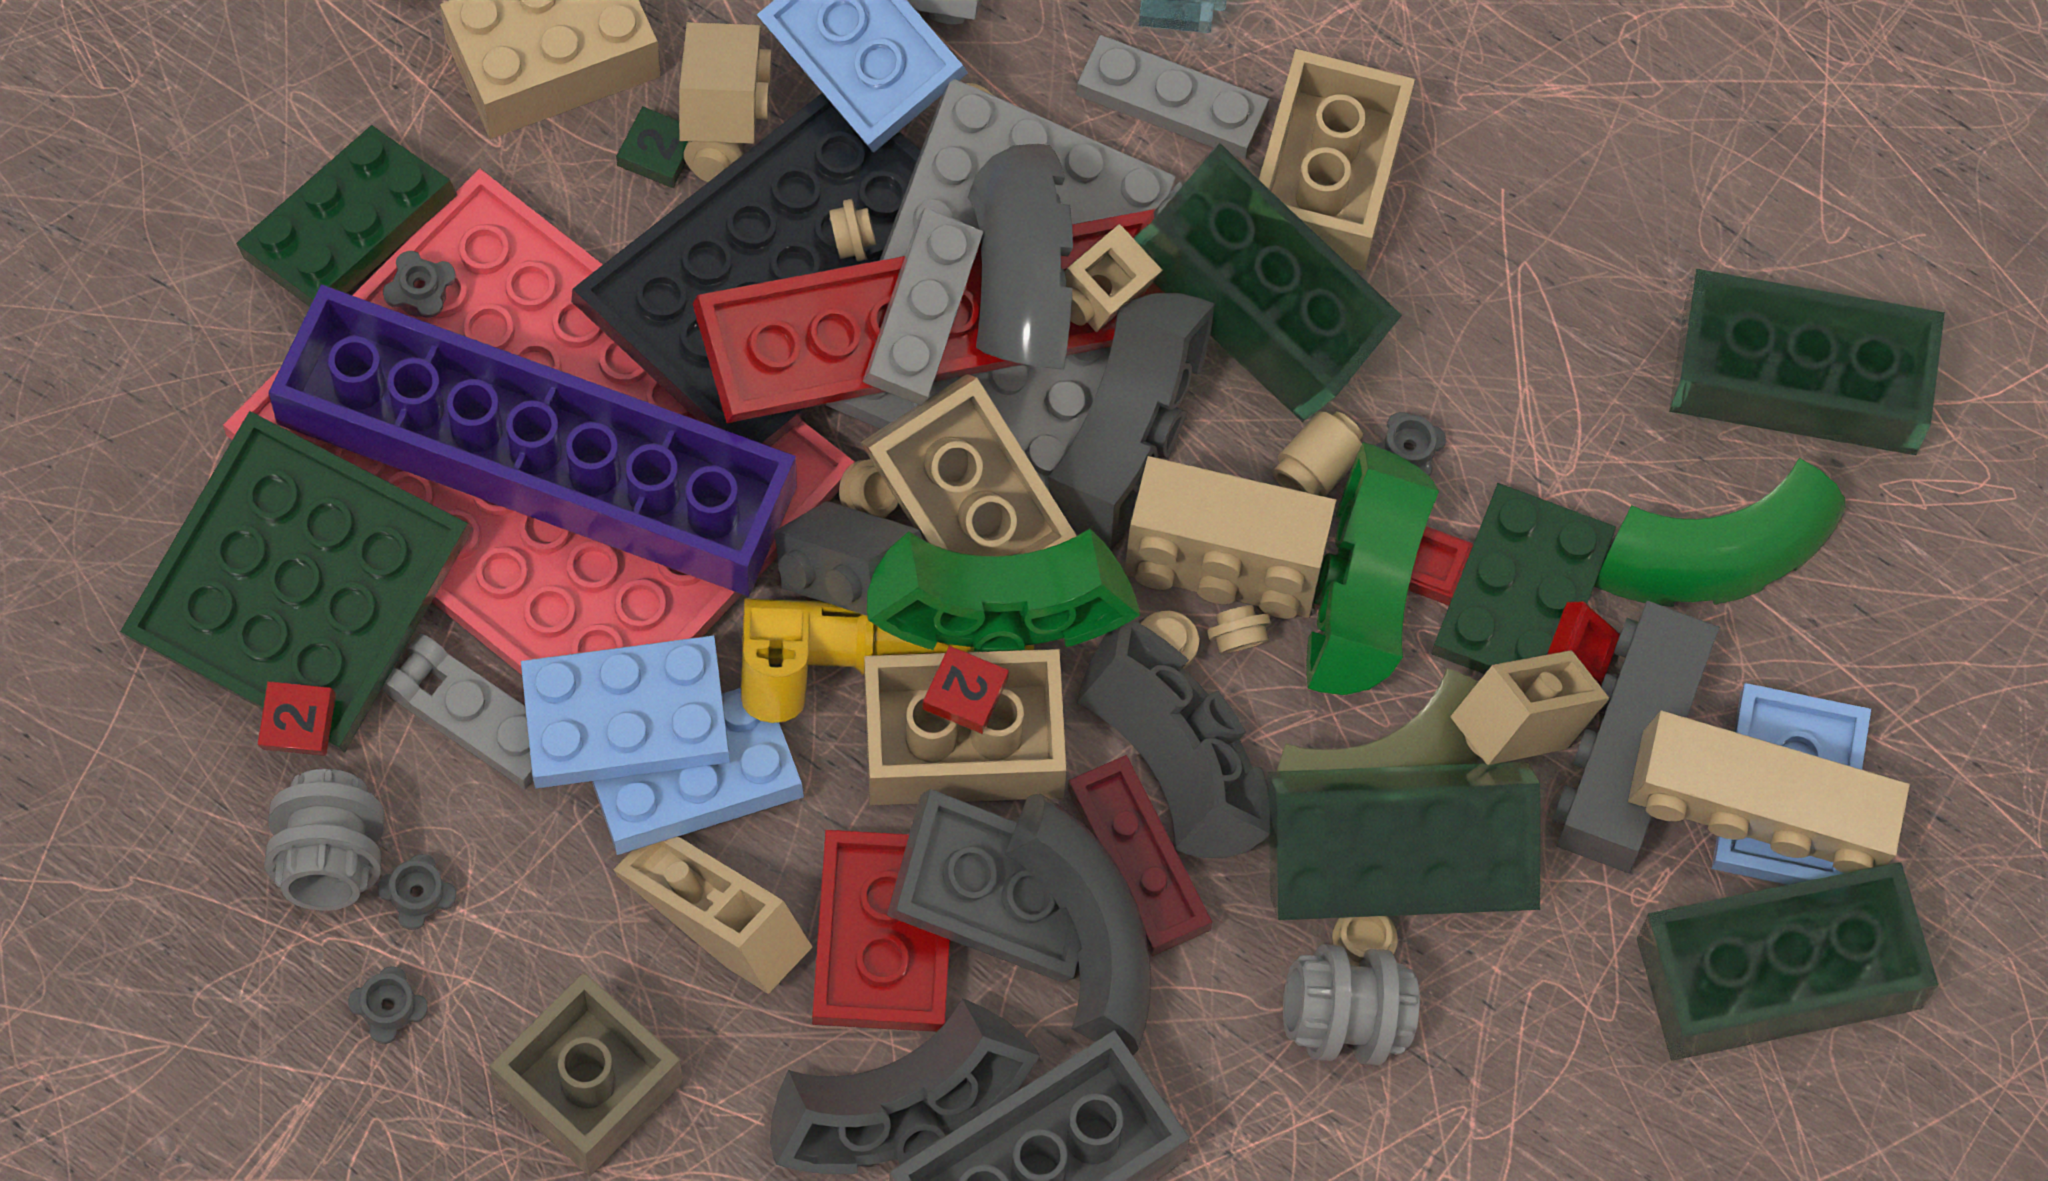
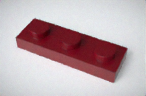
[1067,755,1212,957]

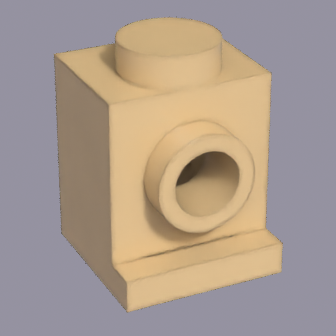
[1065,224,1162,332]

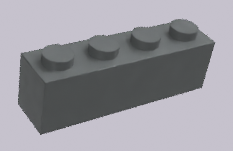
[1552,601,1720,874]

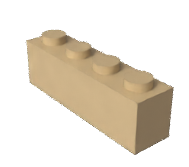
[1628,710,1910,876]

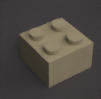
[489,972,683,1177]

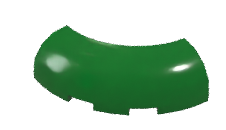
[1306,442,1439,695]
[1594,458,1845,607]
[866,529,1141,652]

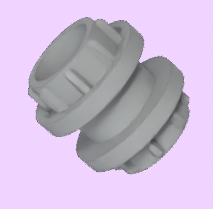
[264,769,385,911]
[1283,944,1420,1065]

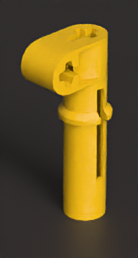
[741,598,1034,723]

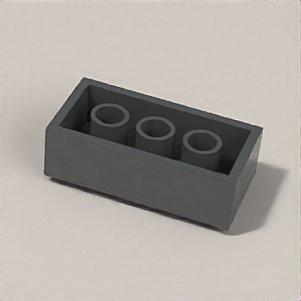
[889,1030,1190,1181]

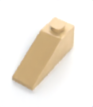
[613,837,812,994]

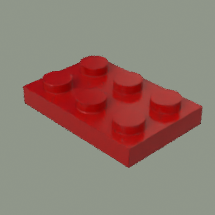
[812,830,950,1032]

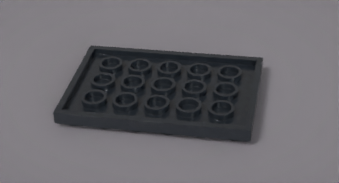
[571,93,921,447]

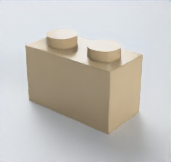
[679,22,772,144]
[1450,650,1609,765]

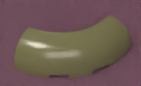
[1269,668,1480,837]

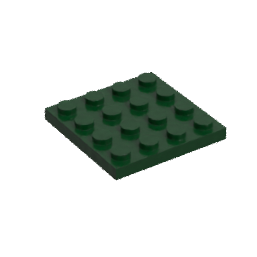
[120,411,473,753]

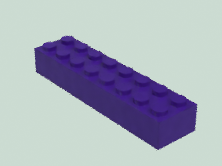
[269,284,797,597]

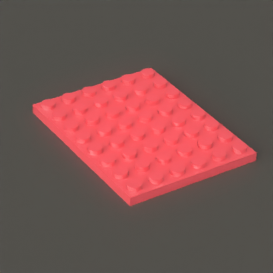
[223,168,855,675]

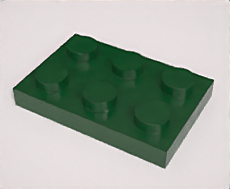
[236,125,457,307]
[1431,483,1616,674]

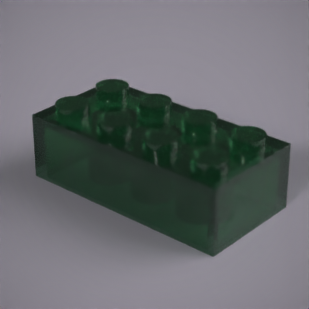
[1132,143,1402,422]
[1669,269,1945,456]
[1268,762,1540,920]
[1637,862,1939,1061]

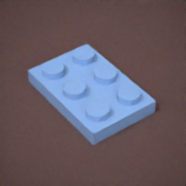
[757,0,968,153]
[521,635,730,789]
[1711,683,1871,895]
[592,688,804,855]

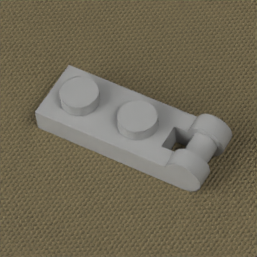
[382,634,533,789]

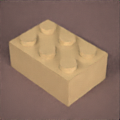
[440,0,660,139]
[1245,49,1415,271]
[860,374,1076,556]
[1124,456,1336,619]
[864,649,1067,805]

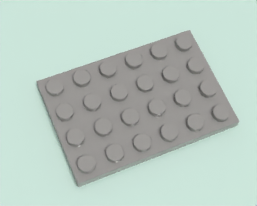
[826,79,1176,493]

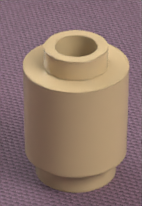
[1273,411,1363,497]

